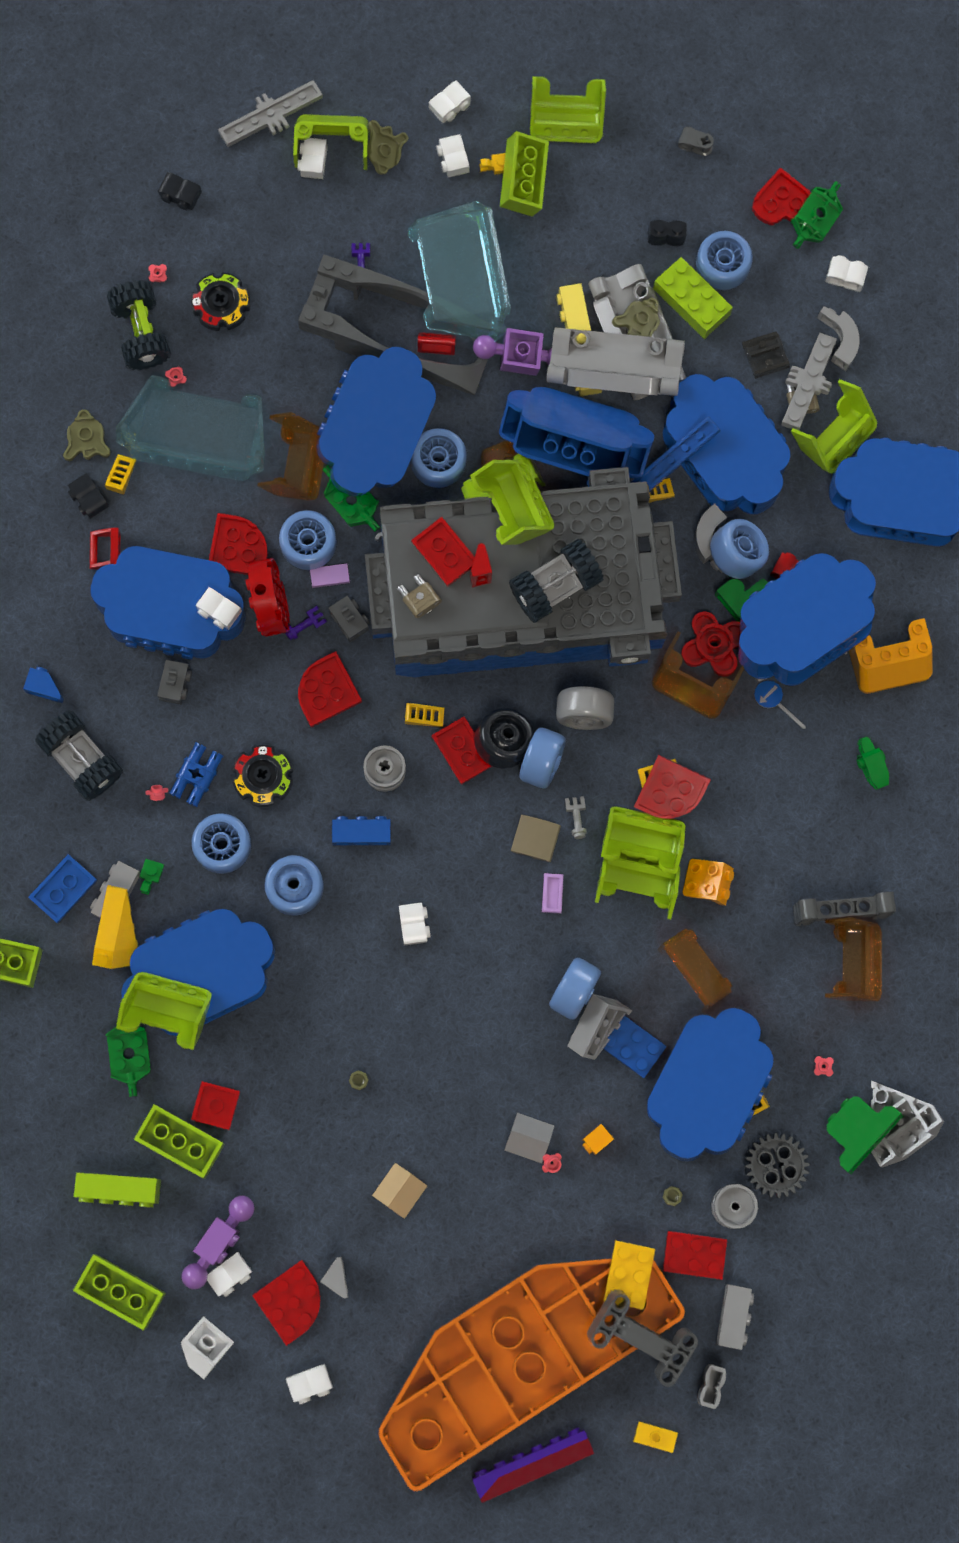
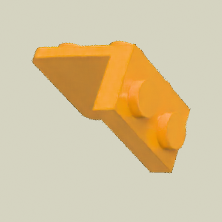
[683,859,734,906]

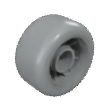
[556,686,614,730]

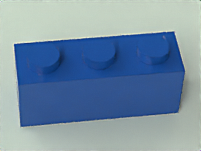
[332,816,391,845]

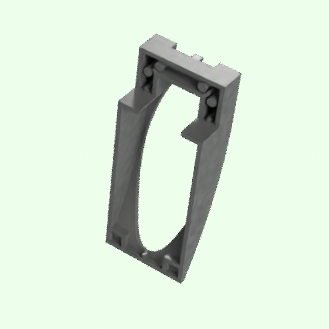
[298,255,499,396]

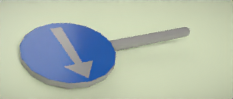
[754,681,806,729]

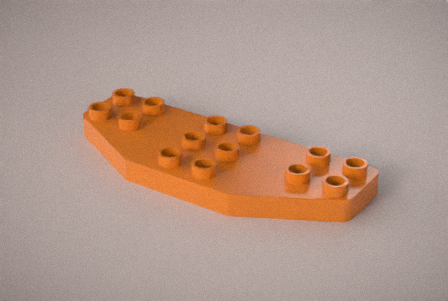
[379,1258,685,1491]

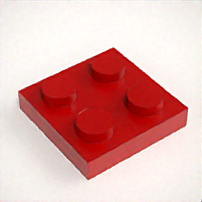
[191,1081,240,1130]

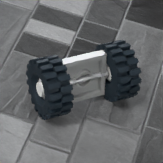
[509,539,604,623]
[35,710,124,801]

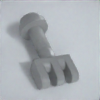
[565,796,587,839]

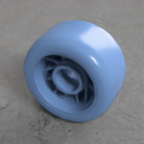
[696,231,753,290]
[410,428,467,488]
[279,510,337,570]
[710,519,769,579]
[519,728,566,789]
[192,813,251,874]
[265,855,324,915]
[549,958,601,1020]

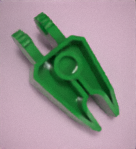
[856,737,889,790]

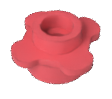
[149,264,167,282]
[165,367,187,387]
[145,785,168,801]
[814,1056,834,1077]
[542,1153,562,1173]

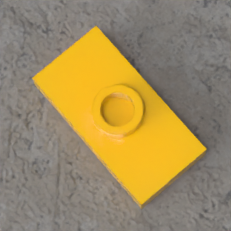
[633,1421,678,1453]

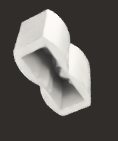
[429,80,471,123]
[436,134,469,177]
[298,138,327,179]
[825,256,868,291]
[196,587,242,630]
[399,903,430,946]
[207,1252,253,1297]
[286,1364,333,1404]

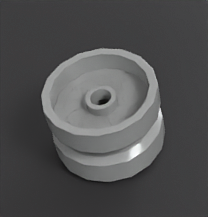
[363,745,406,792]
[711,1184,758,1229]

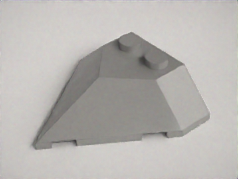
[871,1081,944,1167]

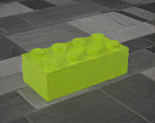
[500,131,549,217]
[653,257,733,339]
[0,939,43,988]
[134,1104,225,1179]
[74,1173,161,1207]
[73,1254,166,1330]

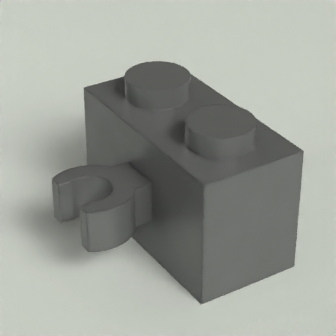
[328,596,370,643]
[157,660,192,705]

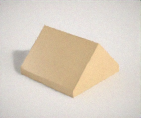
[372,1163,427,1219]

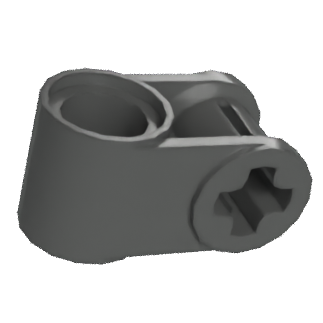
[677,127,714,156]

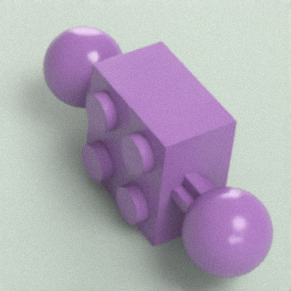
[473,328,552,376]
[182,1196,254,1289]

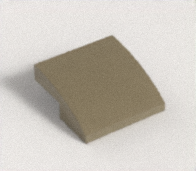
[511,815,561,862]

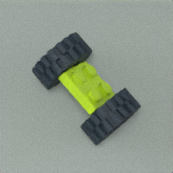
[106,280,171,371]

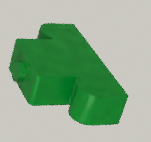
[715,579,768,622]

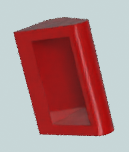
[418,332,456,355]
[90,528,121,569]
[470,543,492,588]

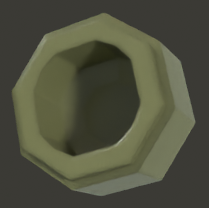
[349,1070,369,1090]
[662,1186,683,1206]

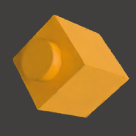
[582,1124,614,1155]

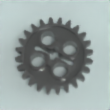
[744,1133,810,1198]

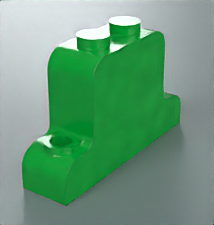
[827,1096,904,1174]

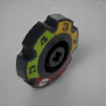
[191,272,251,331]
[232,745,293,807]

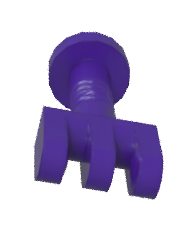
[352,243,370,268]
[285,606,327,640]

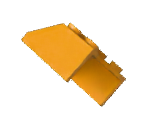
[849,618,933,694]

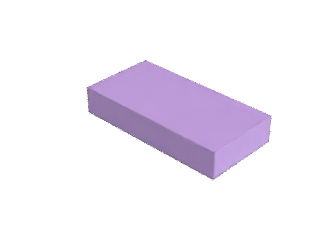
[310,563,350,588]
[542,873,563,914]

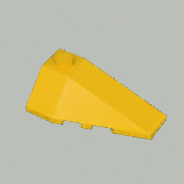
[92,885,138,969]

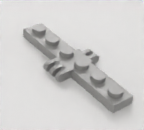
[218,80,323,147]
[782,333,837,430]

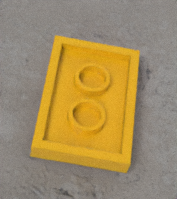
[604,1241,655,1310]

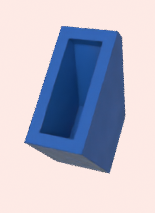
[23,667,64,703]

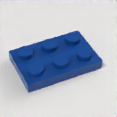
[28,854,98,924]
[603,1016,667,1079]

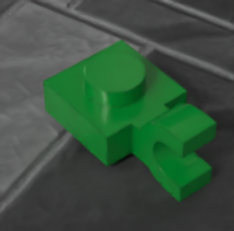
[139,859,165,895]

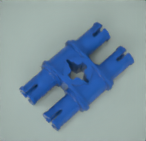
[169,742,224,807]

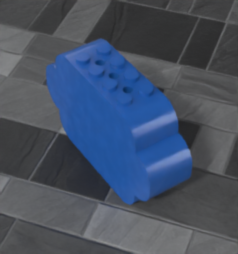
[317,347,436,496]
[663,374,790,514]
[499,387,654,478]
[829,438,959,546]
[91,546,246,659]
[738,553,876,686]
[121,909,275,1036]
[647,1008,773,1161]

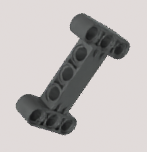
[793,892,896,926]
[587,1289,698,1387]

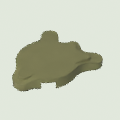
[367,120,408,175]
[612,298,660,345]
[63,409,111,461]

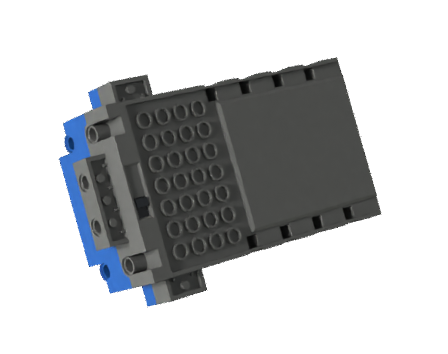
[365,467,682,677]

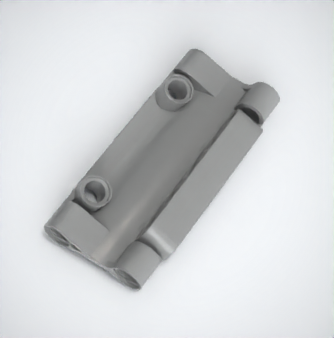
[588,264,686,400]
[547,327,685,396]

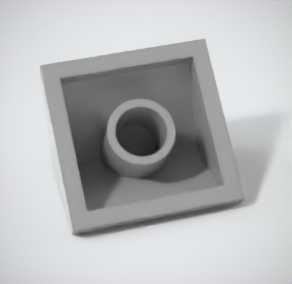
[505,1113,554,1163]
[320,1257,349,1298]

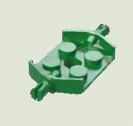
[791,181,843,249]
[322,465,380,532]
[106,1027,151,1097]

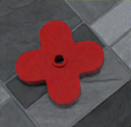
[682,611,741,677]

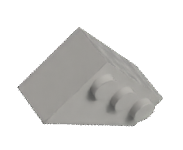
[568,994,632,1060]

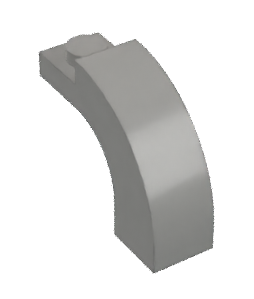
[817,306,860,371]
[695,504,727,573]

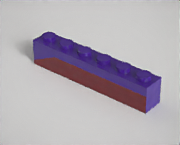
[472,1427,594,1503]

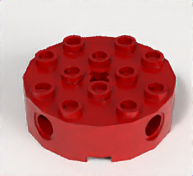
[246,558,290,637]

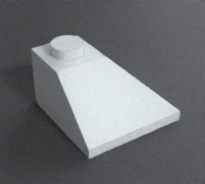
[181,1317,234,1379]

